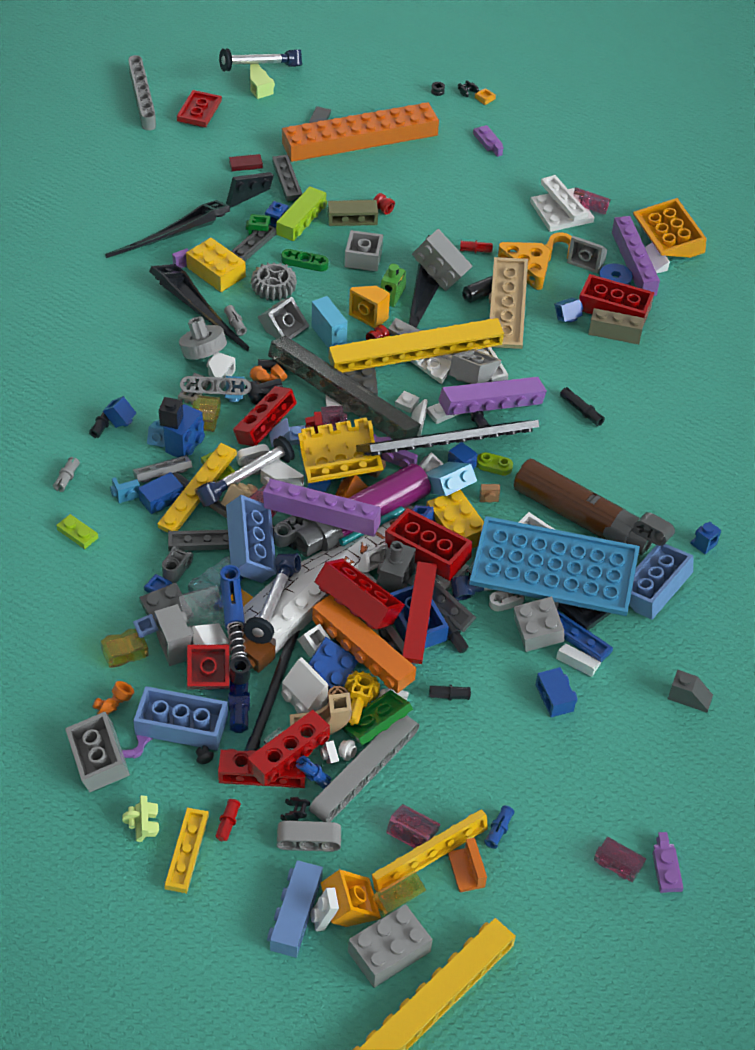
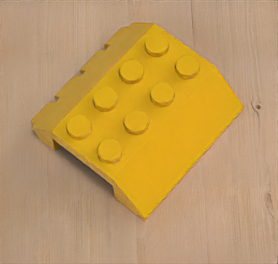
[298,418,383,483]

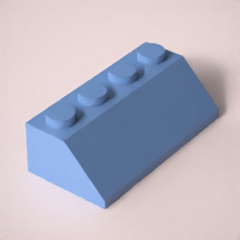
[629,544,693,620]

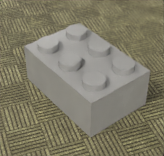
[412,229,472,291]
[65,712,130,792]
[348,904,433,988]

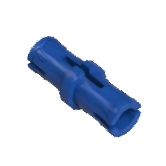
[296,756,332,789]
[484,805,514,849]

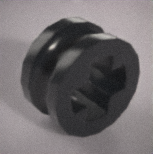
[431,82,445,96]

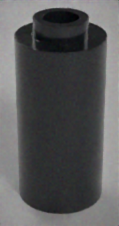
[462,276,493,303]

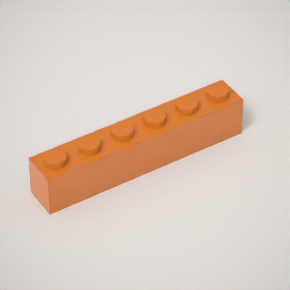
[312,595,416,694]

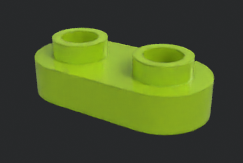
[477,452,513,476]

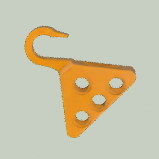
[498,232,572,290]

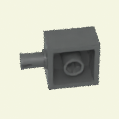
[376,541,416,593]

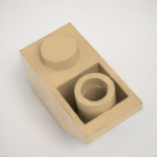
[221,482,263,507]

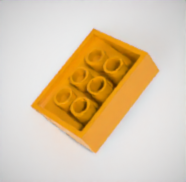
[633,198,706,258]

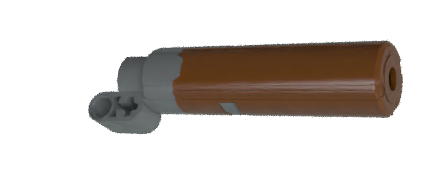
[513,458,675,556]

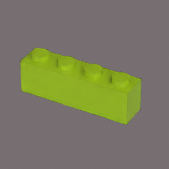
[276,186,327,241]

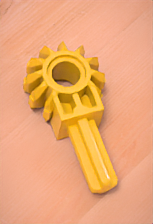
[344,670,380,726]

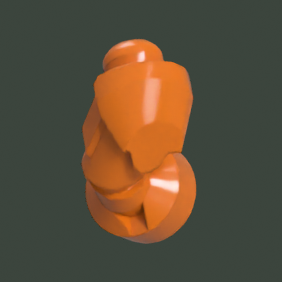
[250,364,288,383]
[93,681,134,715]

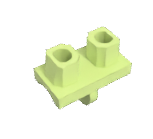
[122,795,159,842]

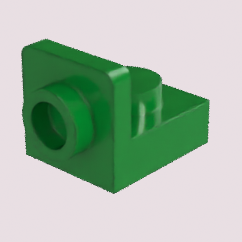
[246,214,270,235]

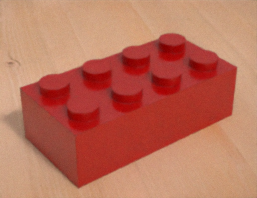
[579,274,655,326]
[385,508,472,581]
[314,558,405,630]

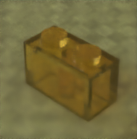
[372,870,426,917]

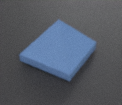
[133,614,159,638]

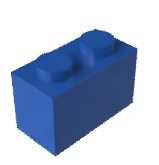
[138,472,183,514]
[535,667,577,717]

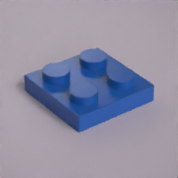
[308,637,358,689]

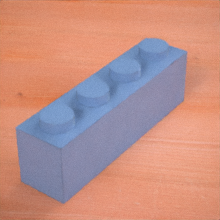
[267,860,323,958]

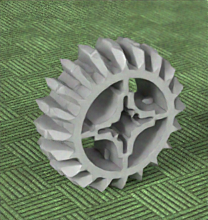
[251,262,297,301]

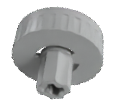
[179,316,227,359]

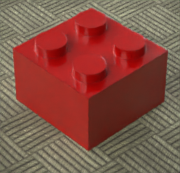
[187,645,229,690]

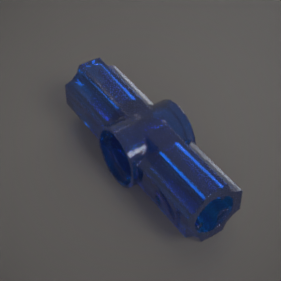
[228,680,250,733]

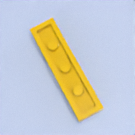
[165,807,209,894]

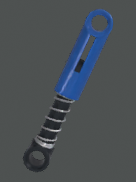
[220,565,251,685]

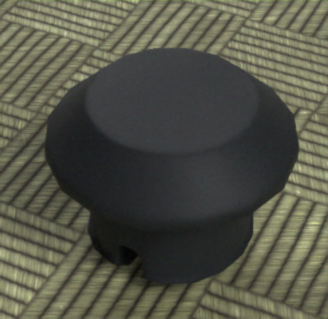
[196,746,214,764]

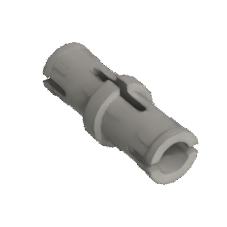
[224,305,247,336]
[53,457,80,492]

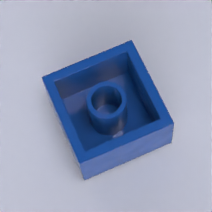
[163,404,205,458]

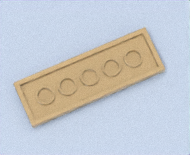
[490,257,528,349]

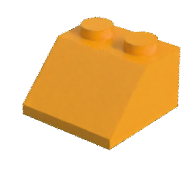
[349,286,390,328]
[320,869,381,927]

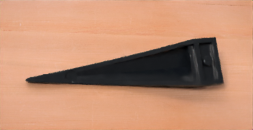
[105,200,230,258]
[409,235,439,328]
[149,264,249,351]

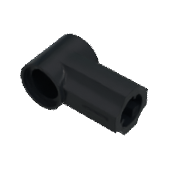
[245,379,283,405]

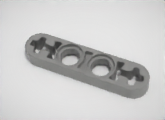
[180,376,251,395]

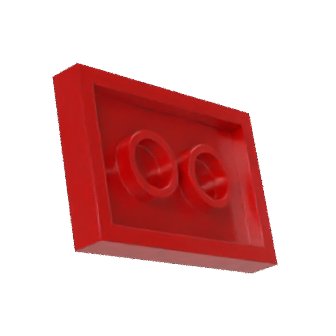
[177,90,222,127]

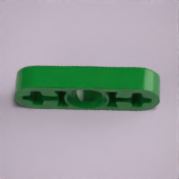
[281,249,329,272]

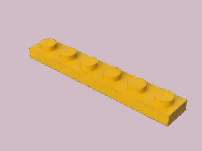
[157,443,237,533]
[372,809,488,894]

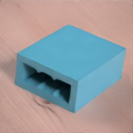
[311,296,348,349]
[426,462,477,496]

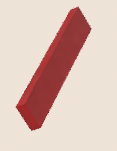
[402,561,437,664]

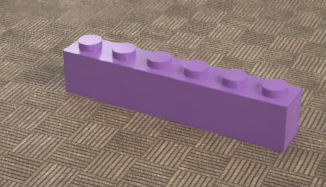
[612,216,660,296]
[438,377,547,415]
[263,478,381,537]

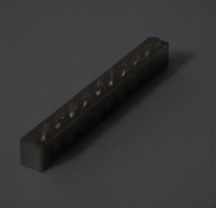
[268,335,421,440]

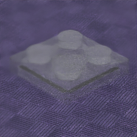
[178,585,225,628]

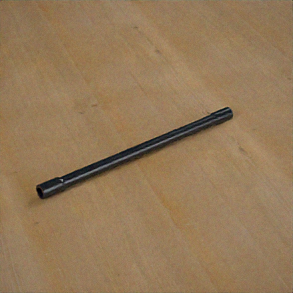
[244,630,300,751]

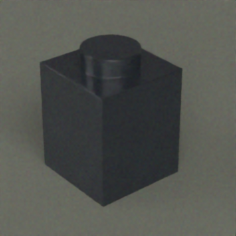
[159,397,183,429]

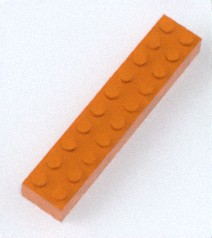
[282,102,439,162]

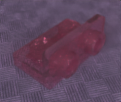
[573,187,611,214]
[386,804,441,848]
[594,836,646,882]

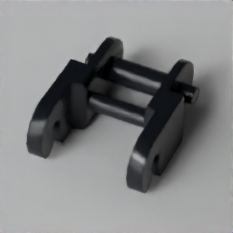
[458,80,479,97]
[280,797,310,821]

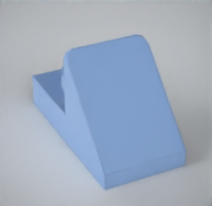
[269,418,305,447]

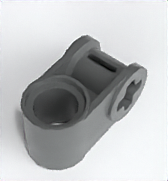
[162,546,194,583]

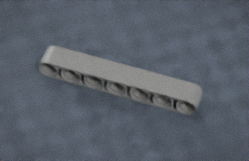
[128,55,156,130]
[309,715,420,822]

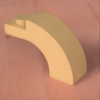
[290,692,352,734]

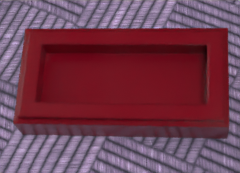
[229,154,263,171]

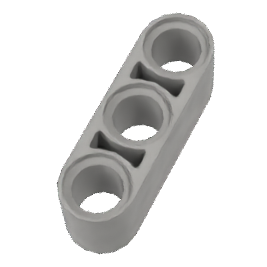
[276,821,341,852]

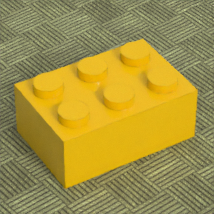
[186,238,246,292]
[426,489,484,548]

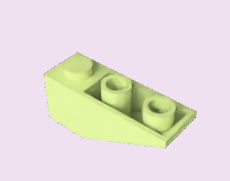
[250,64,275,99]

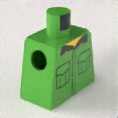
[380,264,406,307]

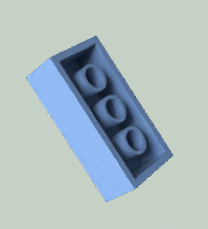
[226,495,277,583]
[133,686,228,751]

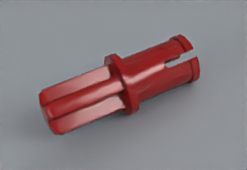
[460,240,493,253]
[215,799,241,842]

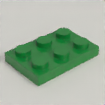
[342,690,413,745]

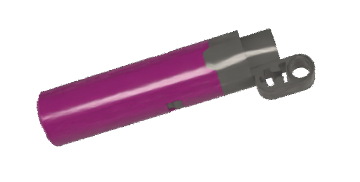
[273,463,431,557]

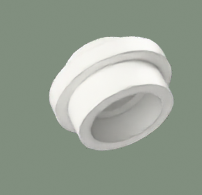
[338,739,357,761]

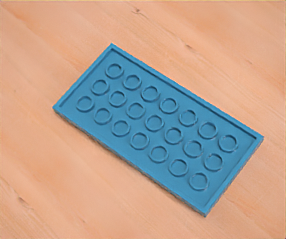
[469,516,640,616]

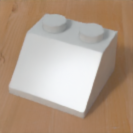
[281,657,328,713]

